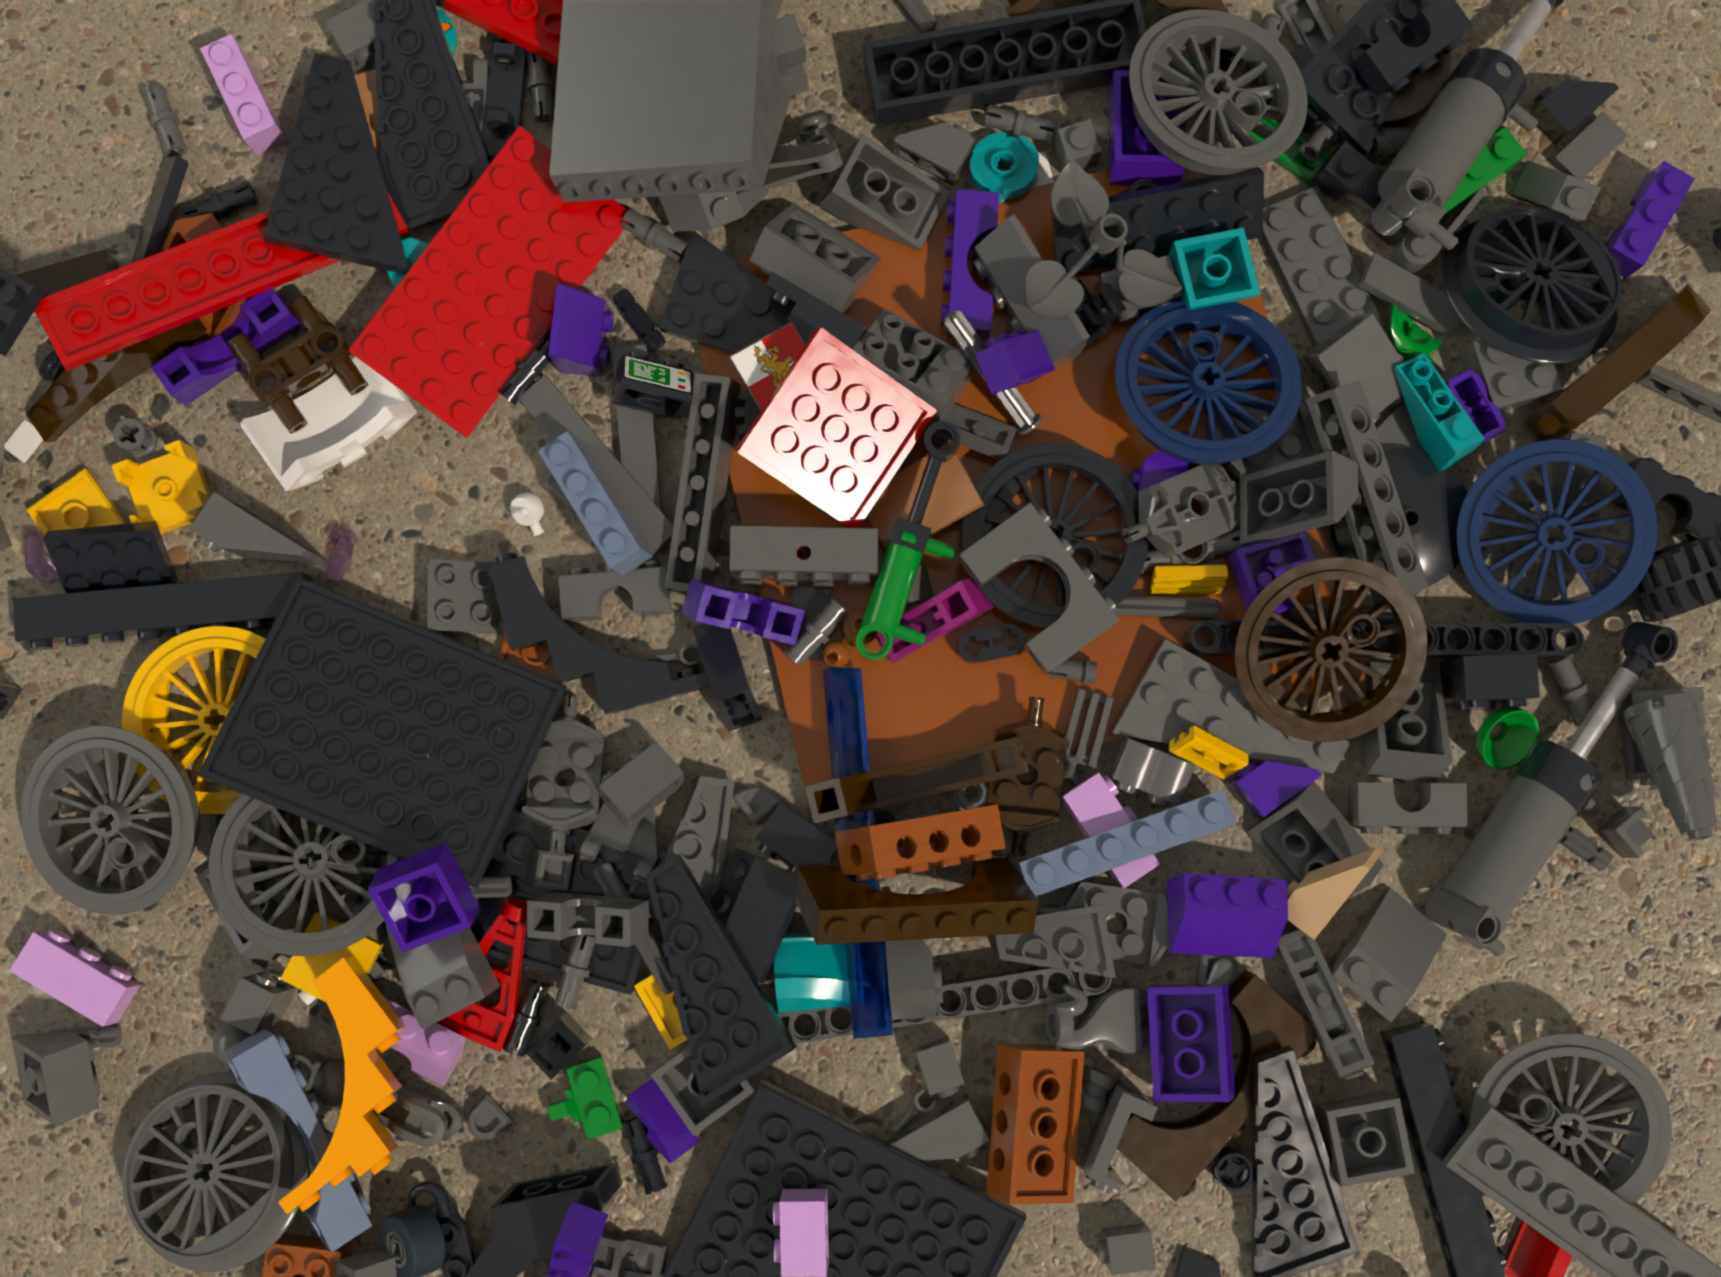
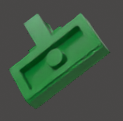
[547,1056,623,1140]

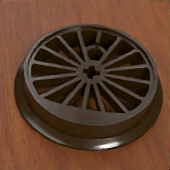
[1235,557,1427,742]

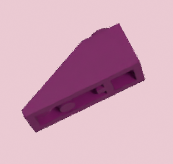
[877,578,994,663]

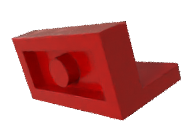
[1503,1220,1572,1277]

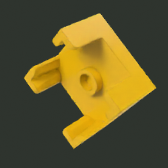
[111,440,211,534]

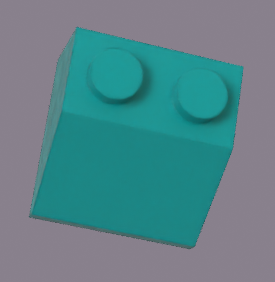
[1169,228,1261,310]

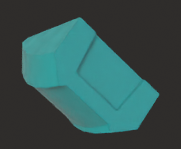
[774,932,865,1012]

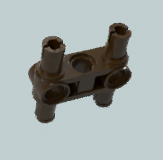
[228,296,369,434]

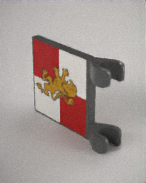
[729,322,805,412]

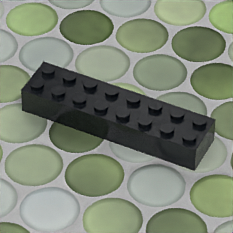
[863,0,1146,126]

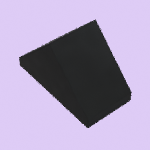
[526,1013,592,1080]

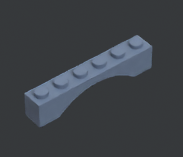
[1014,789,1237,896]
[222,1029,372,1252]

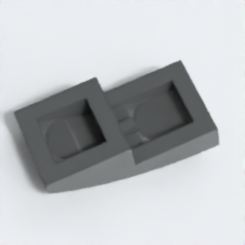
[592,1234,668,1277]

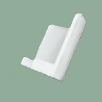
[240,357,417,491]

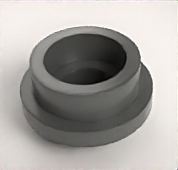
[953,783,989,810]

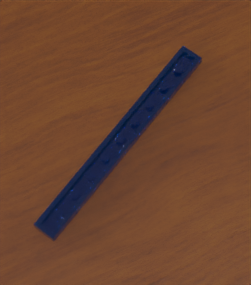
[823,668,893,1039]

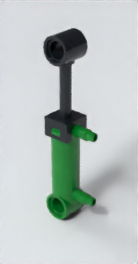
[856,421,960,661]

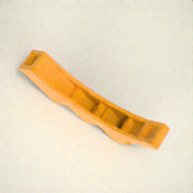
[278,956,406,1214]

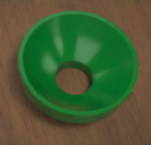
[1476,707,1539,770]

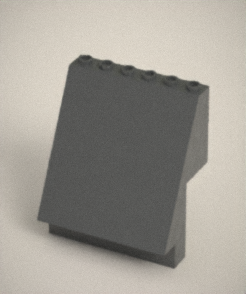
[549,0,790,203]

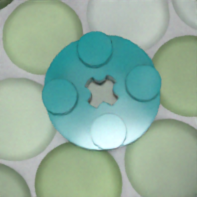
[970,132,1039,203]

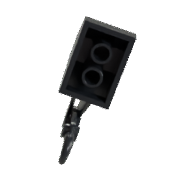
[407,1162,623,1277]

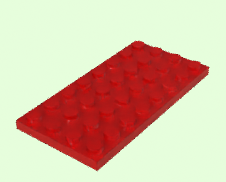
[348,126,629,439]

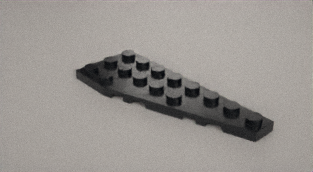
[373,0,491,233]

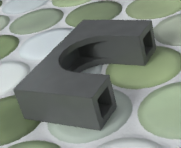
[958,502,1119,675]

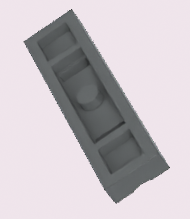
[1277,929,1375,1079]

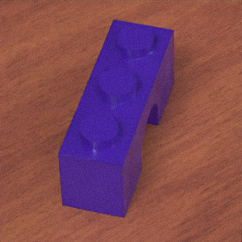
[1605,161,1695,279]
[682,578,805,645]

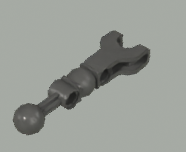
[213,1023,464,1147]

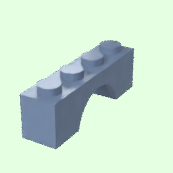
[538,431,653,576]

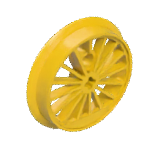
[121,626,266,814]

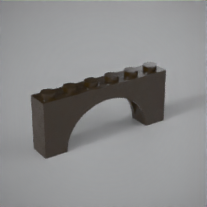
[795,858,1038,945]
[1117,969,1318,1202]

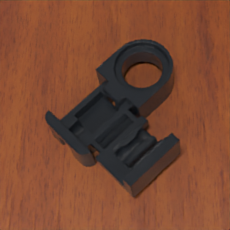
[1072,277,1127,346]

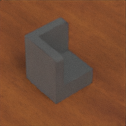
[1598,807,1654,858]

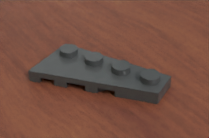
[649,775,735,919]

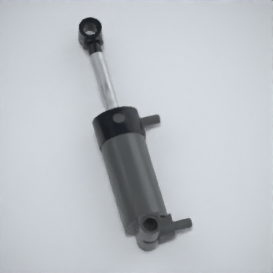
[1371,0,1564,250]
[1425,621,1678,956]

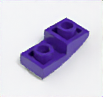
[625,1078,699,1164]

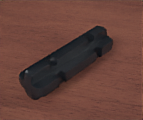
[613,288,666,352]

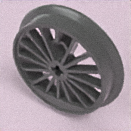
[1129,9,1308,175]
[21,726,200,915]
[209,794,402,956]
[1469,1033,1672,1204]
[122,1072,308,1272]

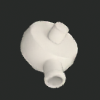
[510,492,544,536]

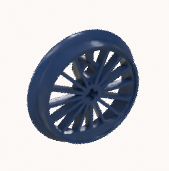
[1115,298,1302,465]
[1457,439,1658,624]

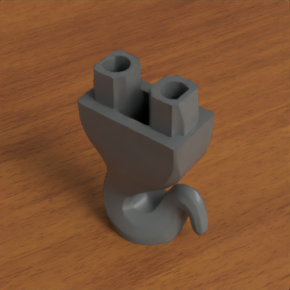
[1045,984,1150,1054]

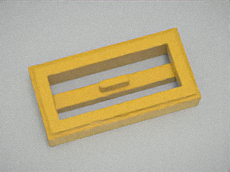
[1150,565,1228,595]
[1169,725,1249,780]

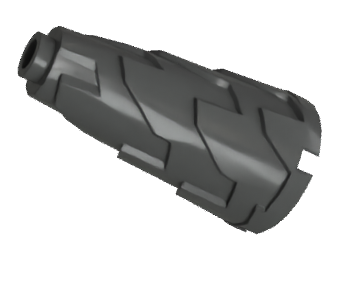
[1622,692,1717,841]

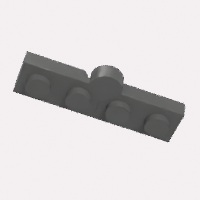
[924,404,1017,460]

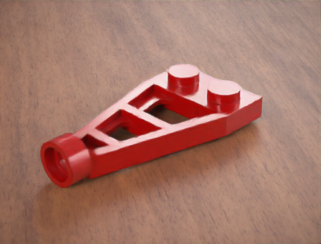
[436,897,527,1052]

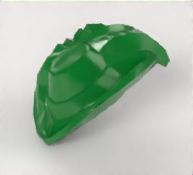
[1387,302,1442,363]

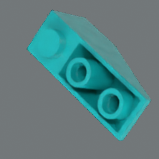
[1394,353,1484,472]

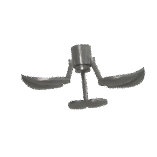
[1024,160,1183,319]

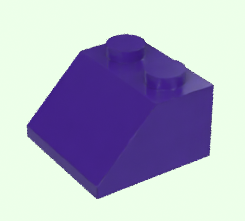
[549,285,614,377]

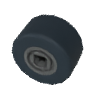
[380,1205,445,1277]

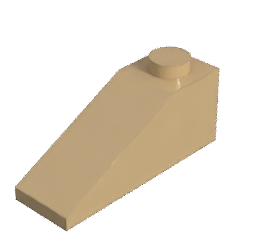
[1287,847,1382,940]

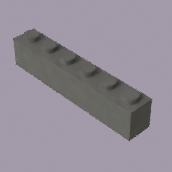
[665,373,741,592]

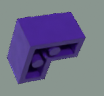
[1227,531,1316,618]

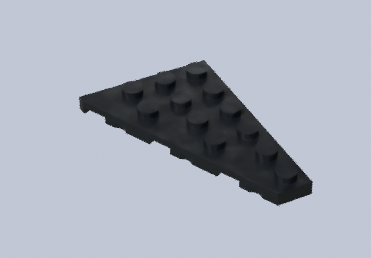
[264,53,408,275]

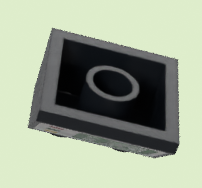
[610,352,693,420]

